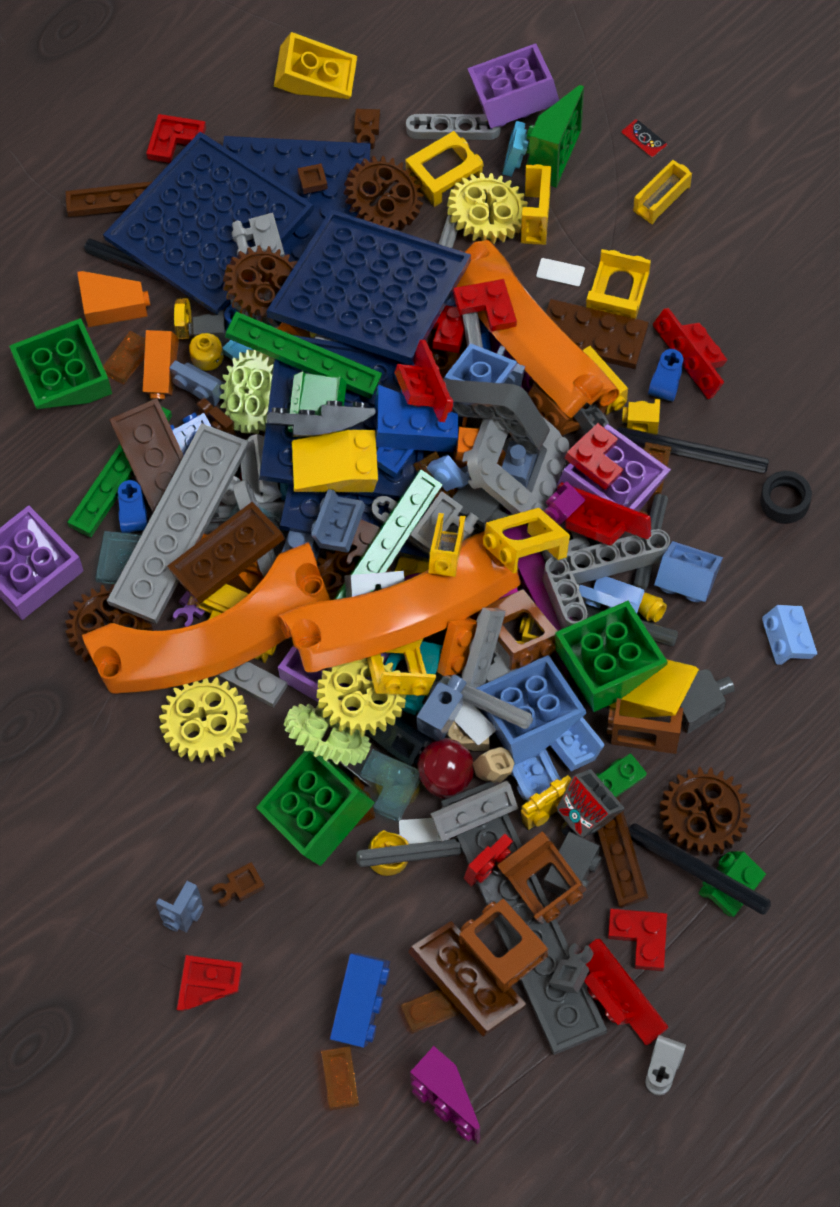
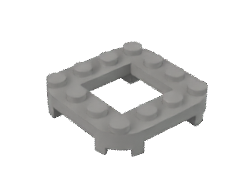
[463,416,569,516]

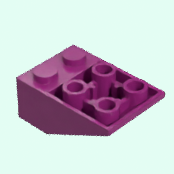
[410,1046,480,1144]

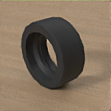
[760,471,812,524]

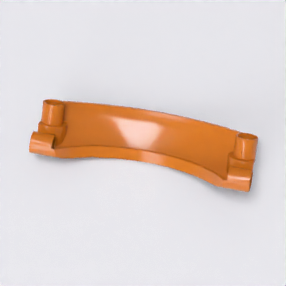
[457,240,620,418]
[278,531,520,672]
[82,542,330,694]

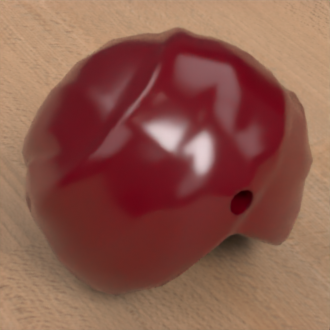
[418,738,473,798]

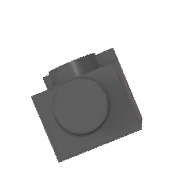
[189,310,226,346]

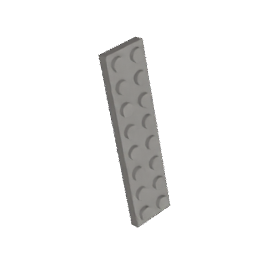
[107,423,249,624]

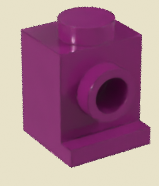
[544,481,585,526]

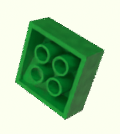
[526,85,584,188]
[9,318,112,409]
[555,600,668,712]
[256,751,375,866]

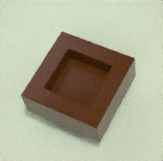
[297,163,328,194]

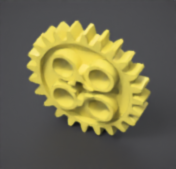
[447,173,528,244]
[316,656,406,737]
[159,677,249,763]

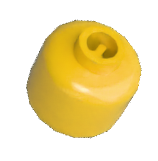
[189,333,224,371]

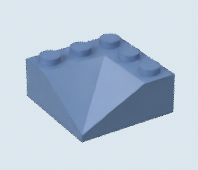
[476,655,586,765]

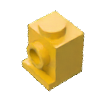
[622,399,660,434]

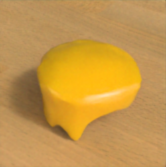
[368,830,409,876]

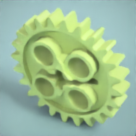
[219,349,274,434]
[283,704,371,766]

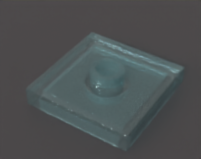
[96,531,142,584]

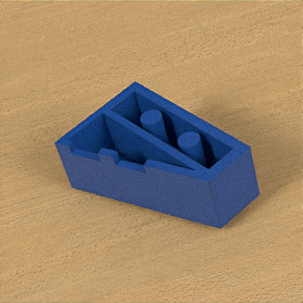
[374,385,458,452]
[330,953,390,1048]

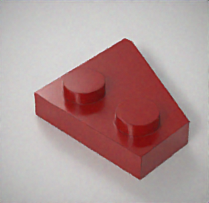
[177,955,243,1012]

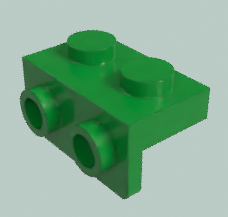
[596,753,647,798]
[699,851,766,917]

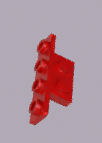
[653,308,727,399]
[394,339,453,422]
[557,482,651,546]
[581,939,668,1045]

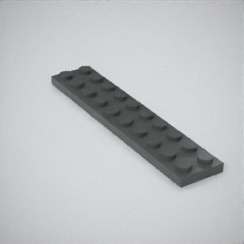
[441,782,607,1055]

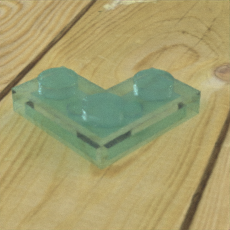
[361,750,420,822]

